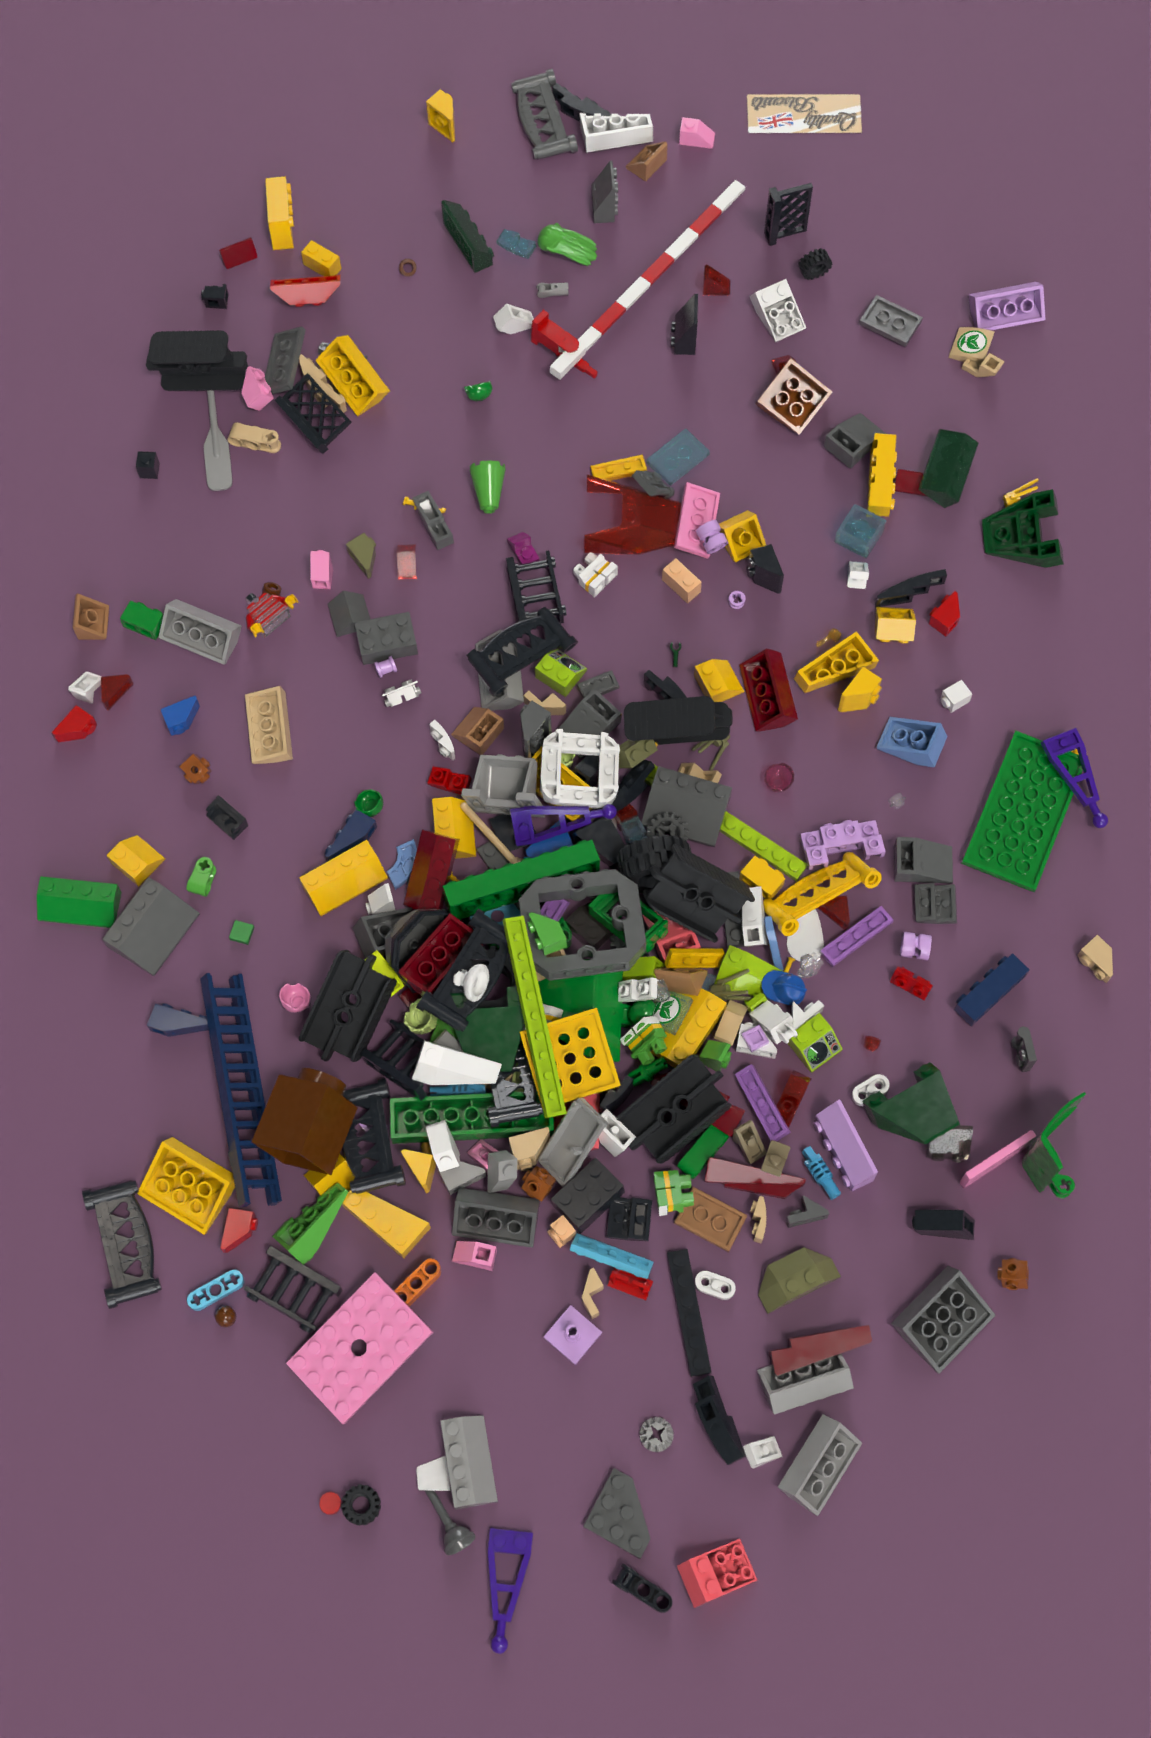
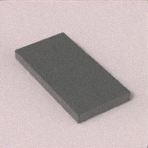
[265,326,306,394]

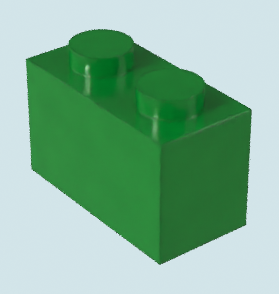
[120,600,163,640]

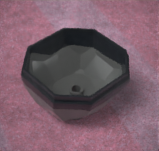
[385,909,449,993]

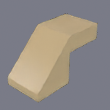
[962,353,1005,377]
[523,691,566,715]
[678,763,722,783]
[714,1000,748,1045]
[582,1268,604,1319]

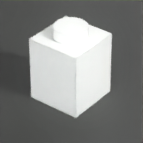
[940,680,972,713]

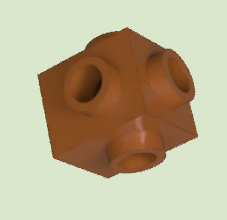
[179,754,212,784]
[521,1166,556,1202]
[998,1258,1029,1290]

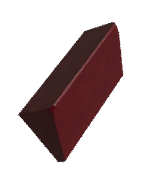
[219,238,258,269]
[895,469,933,497]

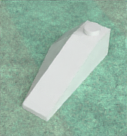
[412,1040,502,1085]

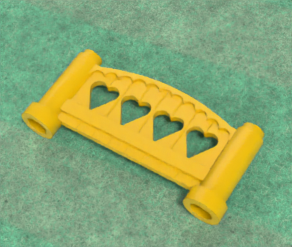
[763,852,882,936]

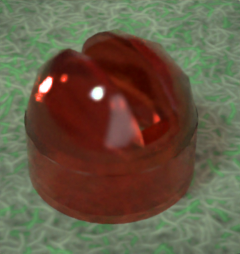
[864,1035,881,1051]

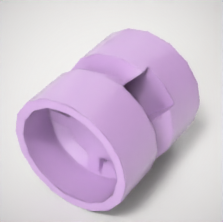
[696,519,728,554]
[900,932,932,960]

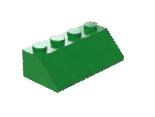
[37,876,122,928]

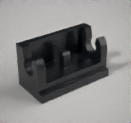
[206,795,249,840]

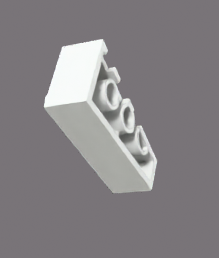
[580,113,653,152]

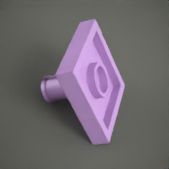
[543,1305,602,1365]

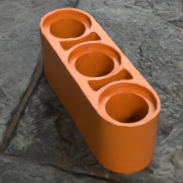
[394,1258,442,1307]

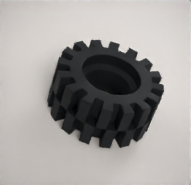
[798,248,833,280]
[341,1484,381,1526]

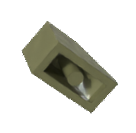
[346,533,376,579]

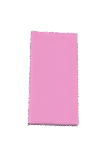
[674,482,720,559]
[960,1130,1036,1189]

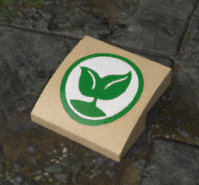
[949,327,995,363]

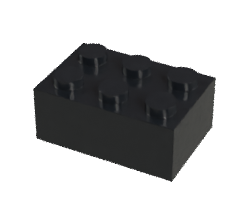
[551,1157,625,1234]

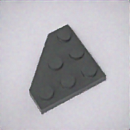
[583,1468,650,1559]

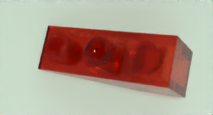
[776,1070,812,1128]

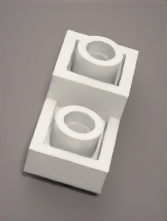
[429,720,455,760]
[618,977,657,1002]

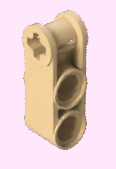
[228,423,281,453]

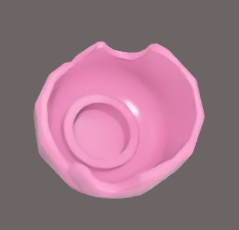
[279,983,311,1013]

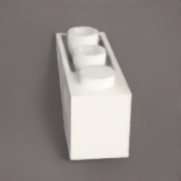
[742,886,768,947]

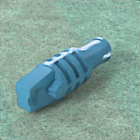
[430,1084,486,1096]
[802,1146,841,1200]

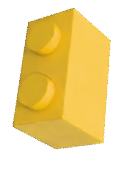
[301,240,341,276]
[739,856,785,899]

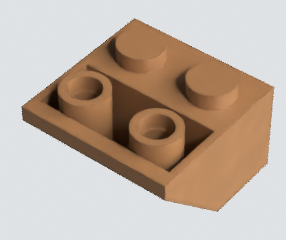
[451,707,504,755]

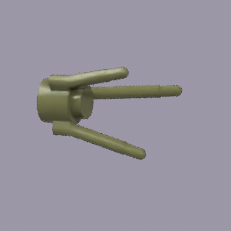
[692,734,730,771]
[711,969,752,1001]

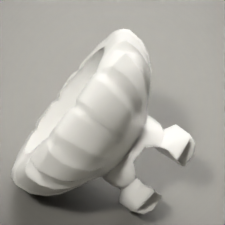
[453,964,489,1002]

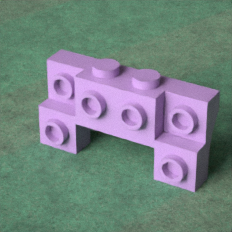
[800,820,885,870]

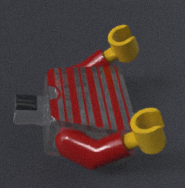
[246,593,299,638]

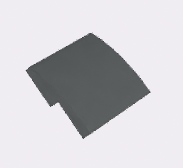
[915,883,957,924]

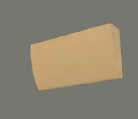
[245,686,293,764]

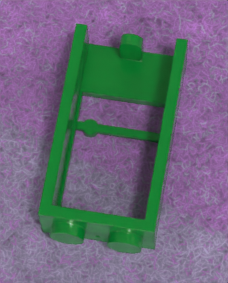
[589,893,668,956]

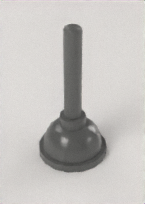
[425,1490,476,1555]

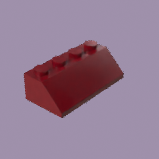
[739,648,798,732]
[403,829,460,910]
[398,913,483,997]

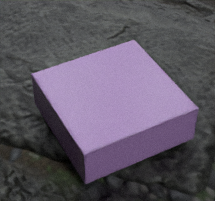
[741,1025,769,1053]

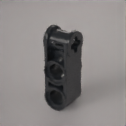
[611,1563,672,1613]

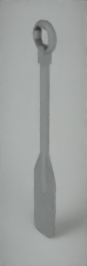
[204,390,233,491]

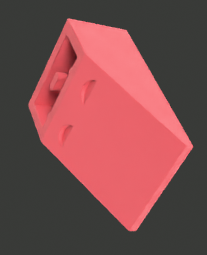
[642,911,701,964]
[677,1539,757,1608]

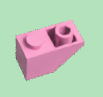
[241,366,274,411]
[310,550,333,589]
[452,1241,497,1271]

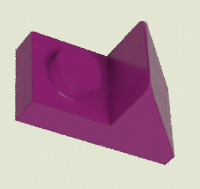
[507,532,540,564]

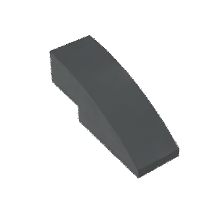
[412,491,454,550]

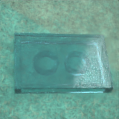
[646,428,710,486]

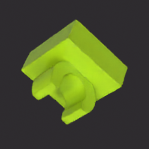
[744,992,767,1013]

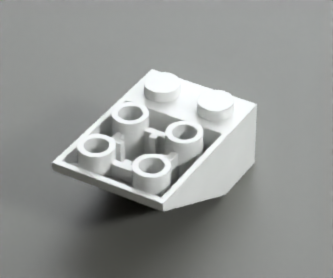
[749,279,806,342]

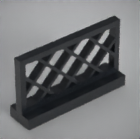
[764,183,813,246]
[275,373,352,454]

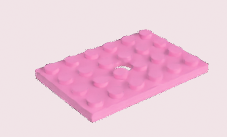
[286,1272,433,1424]

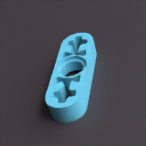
[187,1270,244,1311]

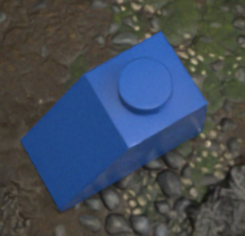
[160,695,200,736]

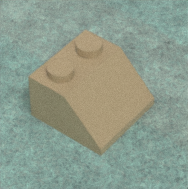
[509,1127,550,1171]

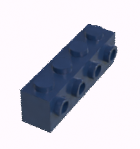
[954,953,1030,1027]

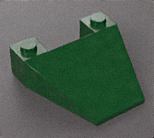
[982,489,1064,568]
[450,987,525,1072]
[862,1062,960,1144]

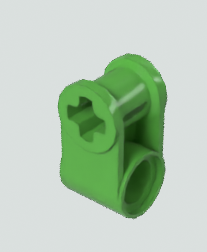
[187,857,217,897]

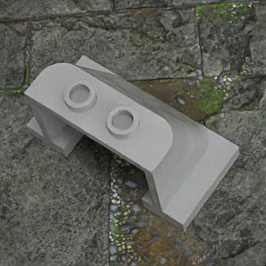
[461,754,545,818]

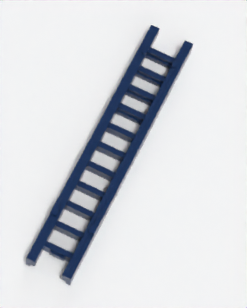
[200,973,282,1207]

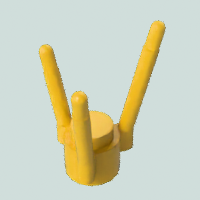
[1003,478,1039,507]

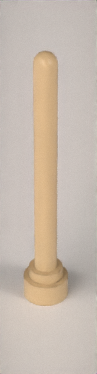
[460,802,523,864]

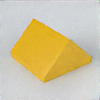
[401,1149,436,1194]
[303,1155,354,1195]

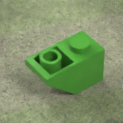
[527,912,567,956]
[699,1040,732,1072]

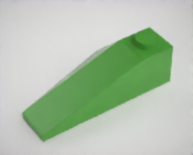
[272,1183,348,1265]

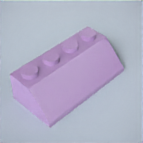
[969,282,1045,330]
[814,1100,878,1191]

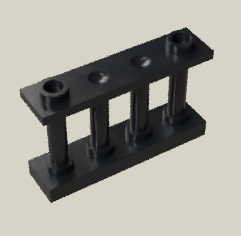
[506,550,567,623]
[360,1019,427,1101]
[244,1246,343,1334]

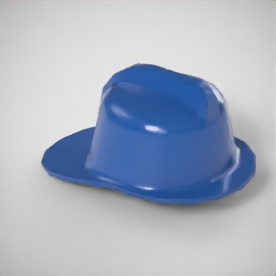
[762,970,807,1006]

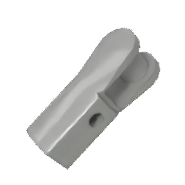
[537,283,568,298]

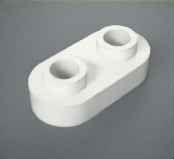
[852,1074,889,1106]
[695,1271,736,1300]

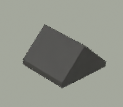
[328,590,370,637]

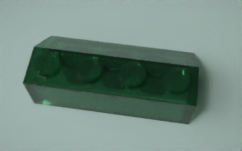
[441,200,494,273]
[918,429,978,508]

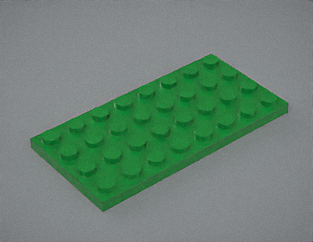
[961,730,1083,892]

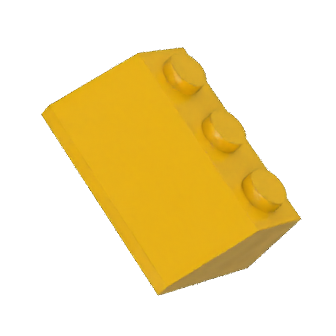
[432,797,476,859]

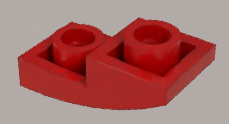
[427,766,472,794]

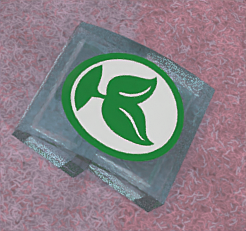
[652,990,693,1035]

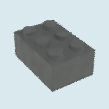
[355,612,418,665]

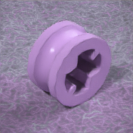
[728,591,745,609]

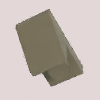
[732,1120,767,1164]
[761,1140,791,1177]

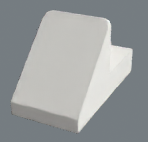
[847,561,869,589]
[68,671,103,704]
[791,1000,824,1030]
[743,1436,782,1468]

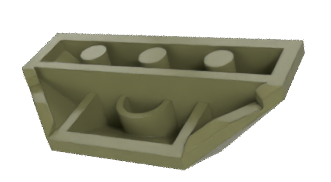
[758,1247,841,1314]

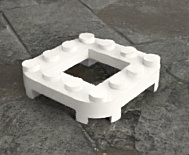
[540,729,620,808]

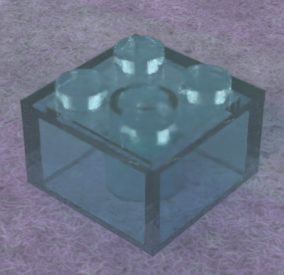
[835,504,887,559]

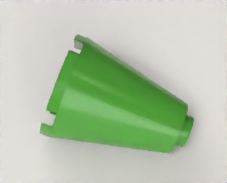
[470,460,506,513]

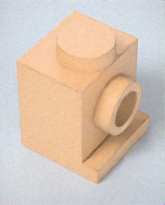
[547,1215,576,1248]

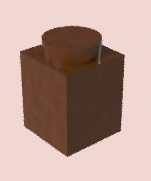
[252,1068,358,1175]

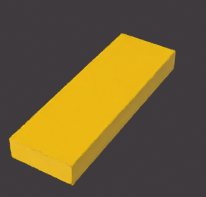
[590,454,647,484]
[664,948,725,968]

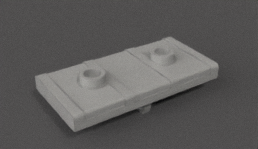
[537,1098,608,1187]

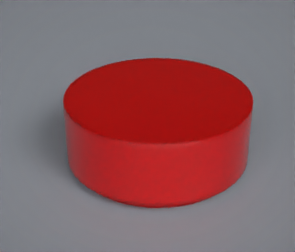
[319,1492,341,1515]

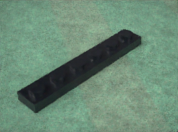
[667,1249,712,1377]

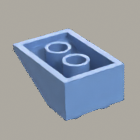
[877,717,948,767]

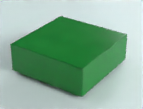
[229,920,255,945]

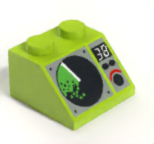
[535,649,587,697]
[787,1013,843,1073]

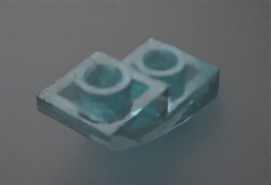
[496,229,537,259]

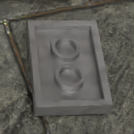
[859,295,923,347]

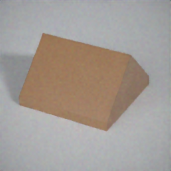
[625,141,668,182]
[73,593,109,640]
[655,967,708,996]

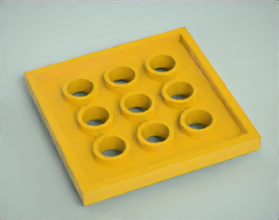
[520,1008,621,1109]

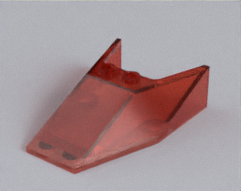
[584,474,682,555]

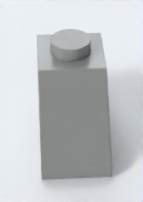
[488,1150,517,1193]
[438,1161,486,1195]

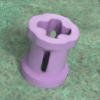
[374,656,397,678]

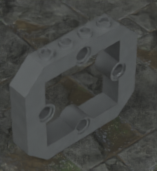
[519,869,646,981]

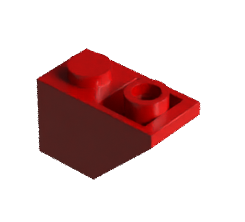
[929,591,960,637]

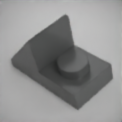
[786,1196,829,1228]

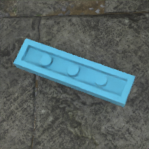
[570,1233,654,1279]

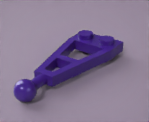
[1041,728,1108,828]
[510,804,617,846]
[488,1528,533,1654]

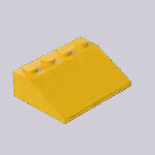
[651,988,727,1068]
[137,1137,235,1235]

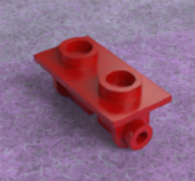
[890,966,933,1001]
[607,1267,653,1301]

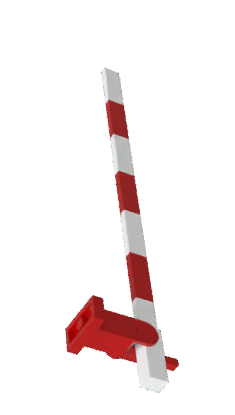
[531,180,745,380]

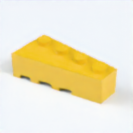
[265,176,294,250]
[867,433,897,517]
[794,631,879,693]
[342,1190,431,1259]

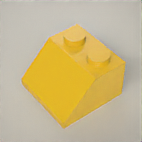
[426,89,455,142]
[719,510,766,562]
[875,607,916,643]
[694,659,744,702]
[838,667,882,712]
[107,835,165,887]

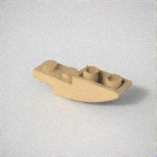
[299,354,347,412]

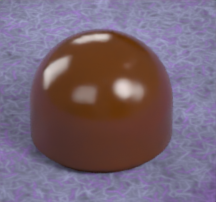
[399,259,417,276]
[262,582,282,599]
[215,1306,237,1328]

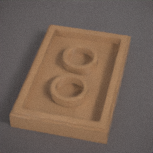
[674,1187,748,1253]

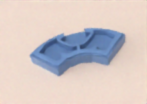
[387,839,417,890]
[764,916,784,970]

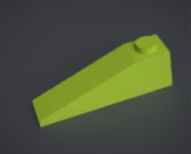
[714,945,784,996]

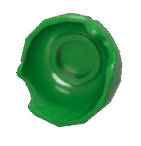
[464,381,493,402]
[354,789,384,817]
[628,1000,656,1026]

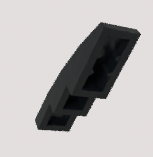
[875,569,947,607]

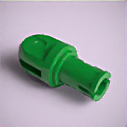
[628,1056,668,1087]

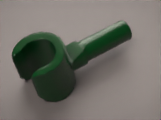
[670,642,682,667]

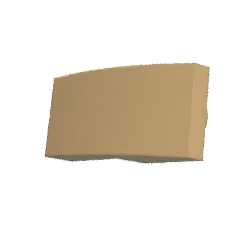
[750,1196,766,1243]

